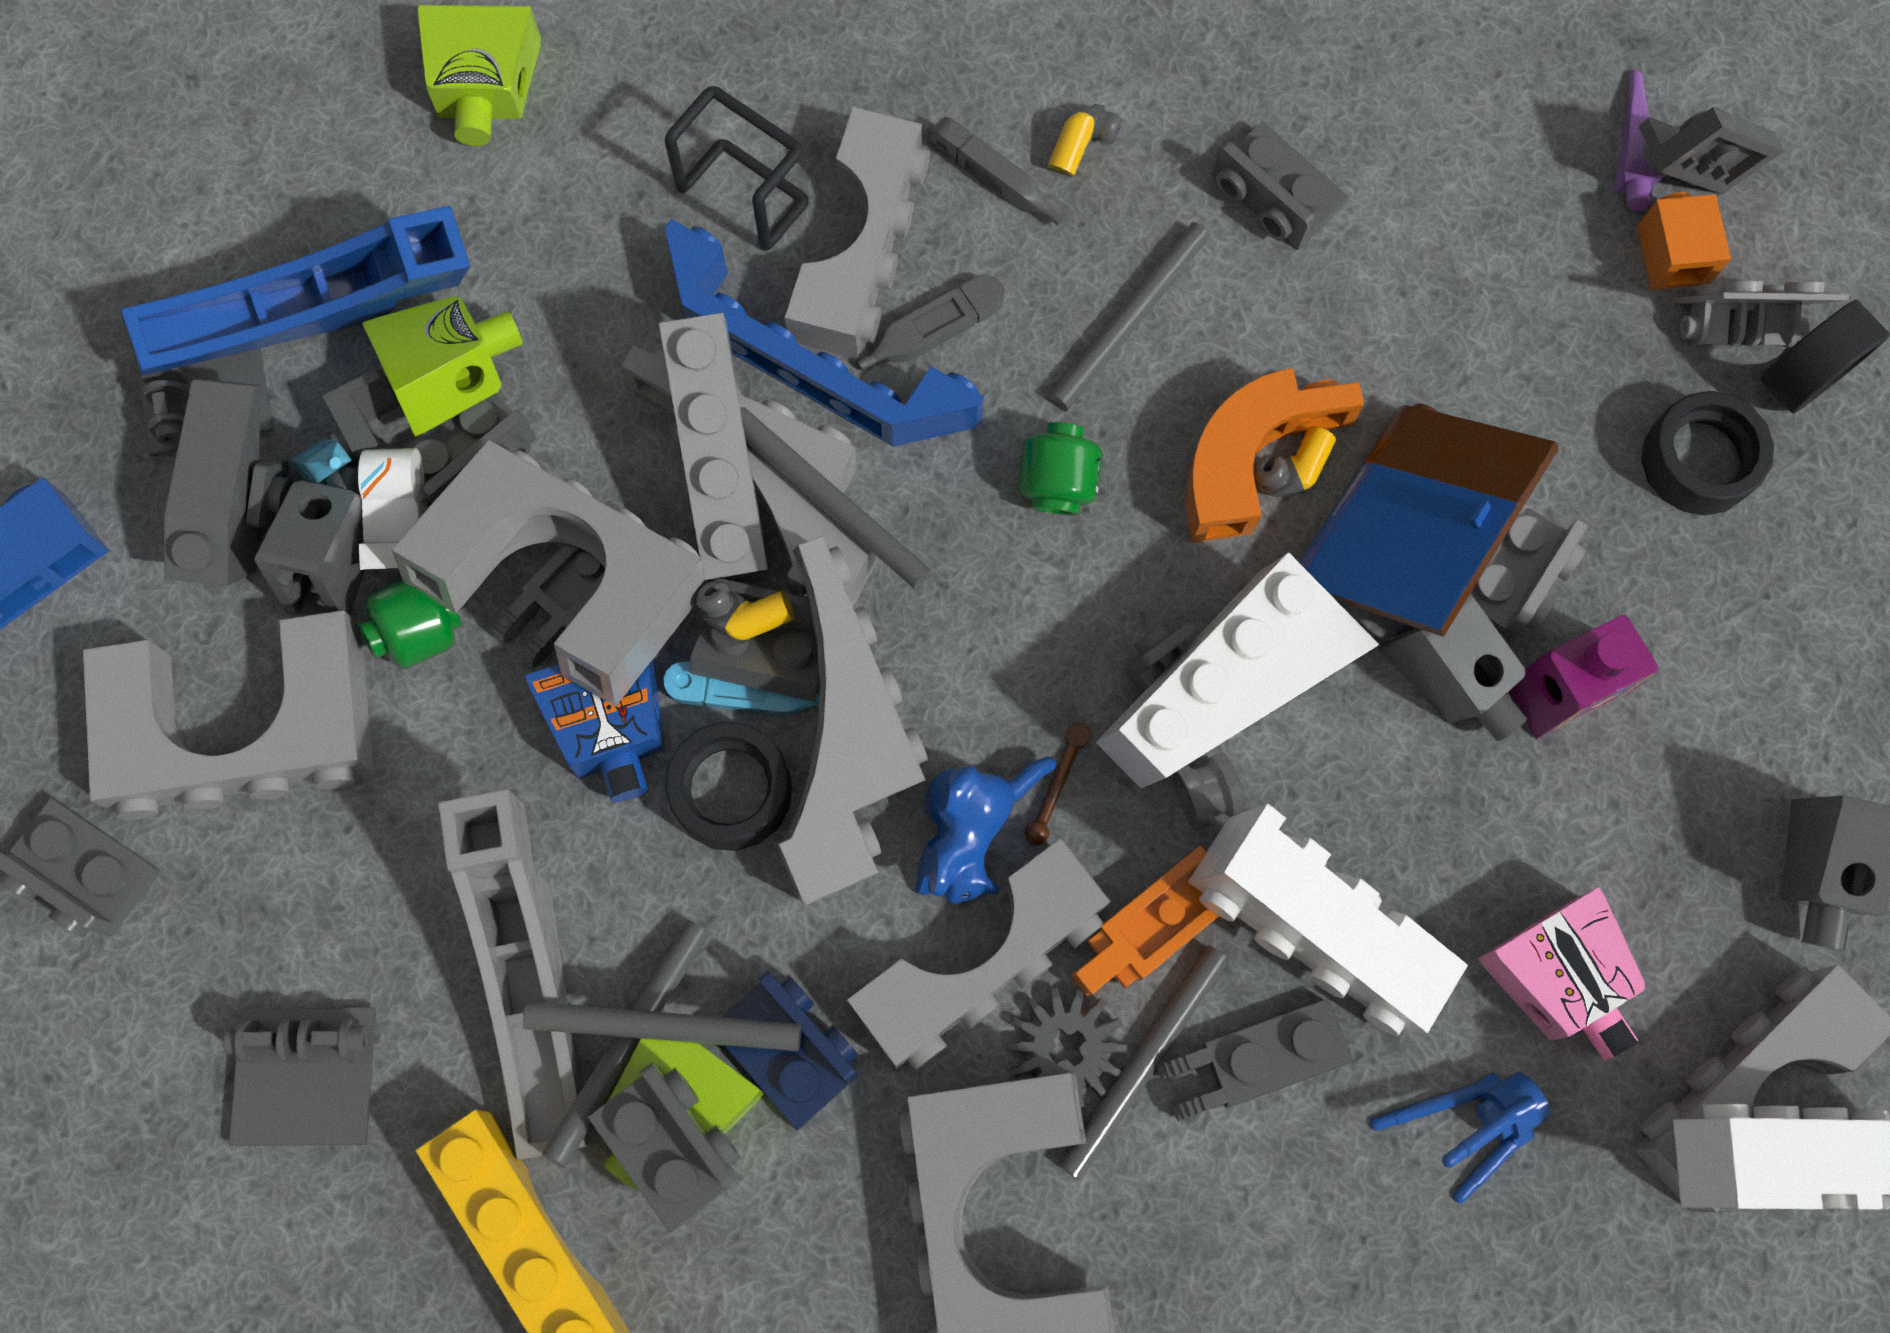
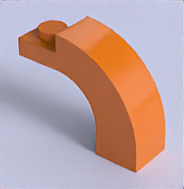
[1185,368,1364,543]

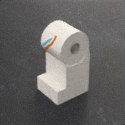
[358,448,429,569]

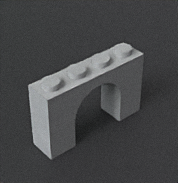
[392,440,705,706]
[83,610,374,820]
[900,1073,1115,1333]

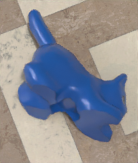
[916,756,1057,905]

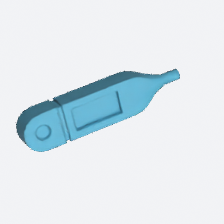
[291,439,351,483]
[664,661,819,716]

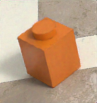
[1637,192,1731,290]

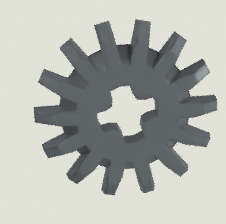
[1007,987,1127,1107]

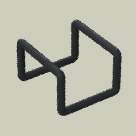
[665,86,809,251]

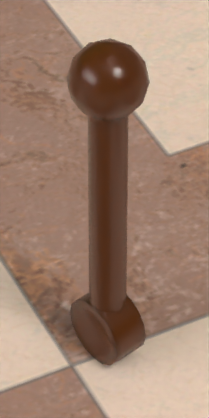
[1024,722,1091,845]

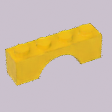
[416,1109,630,1333]

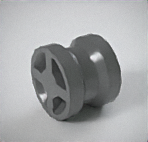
[1173,753,1246,830]

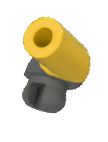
[1047,104,1122,177]
[1254,426,1336,497]
[696,581,795,640]

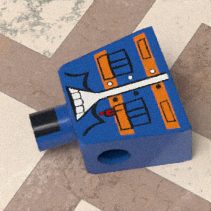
[525,659,665,802]

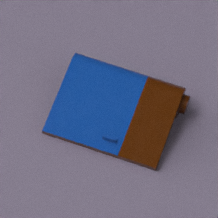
[1299,403,1558,637]

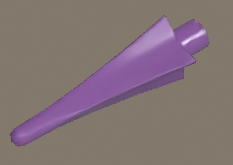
[1613,70,1666,211]

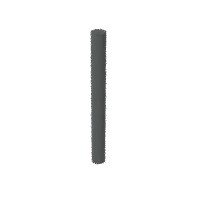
[1048,222,1210,412]
[741,407,931,589]
[541,920,709,1169]
[1058,945,1229,1181]
[523,1001,801,1051]

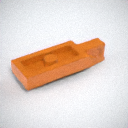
[1070,845,1219,997]

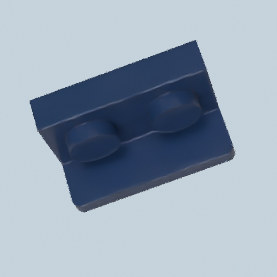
[723,971,859,1131]

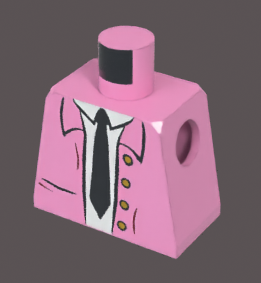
[1478,887,1645,1061]

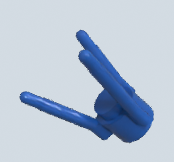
[1370,1072,1551,1203]

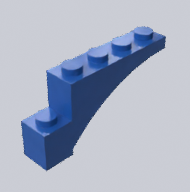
[121,206,471,376]

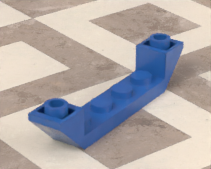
[665,219,984,447]

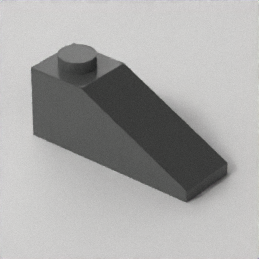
[164,379,260,586]

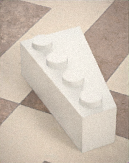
[1096,552,1379,788]
[1188,804,1468,1037]
[1673,1104,1890,1209]

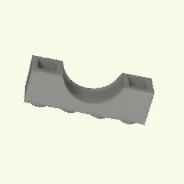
[785,107,930,360]
[659,313,769,580]
[847,838,1110,1071]
[1633,965,1890,1213]

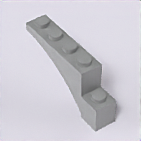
[621,346,878,606]
[774,535,928,905]
[438,789,589,1160]

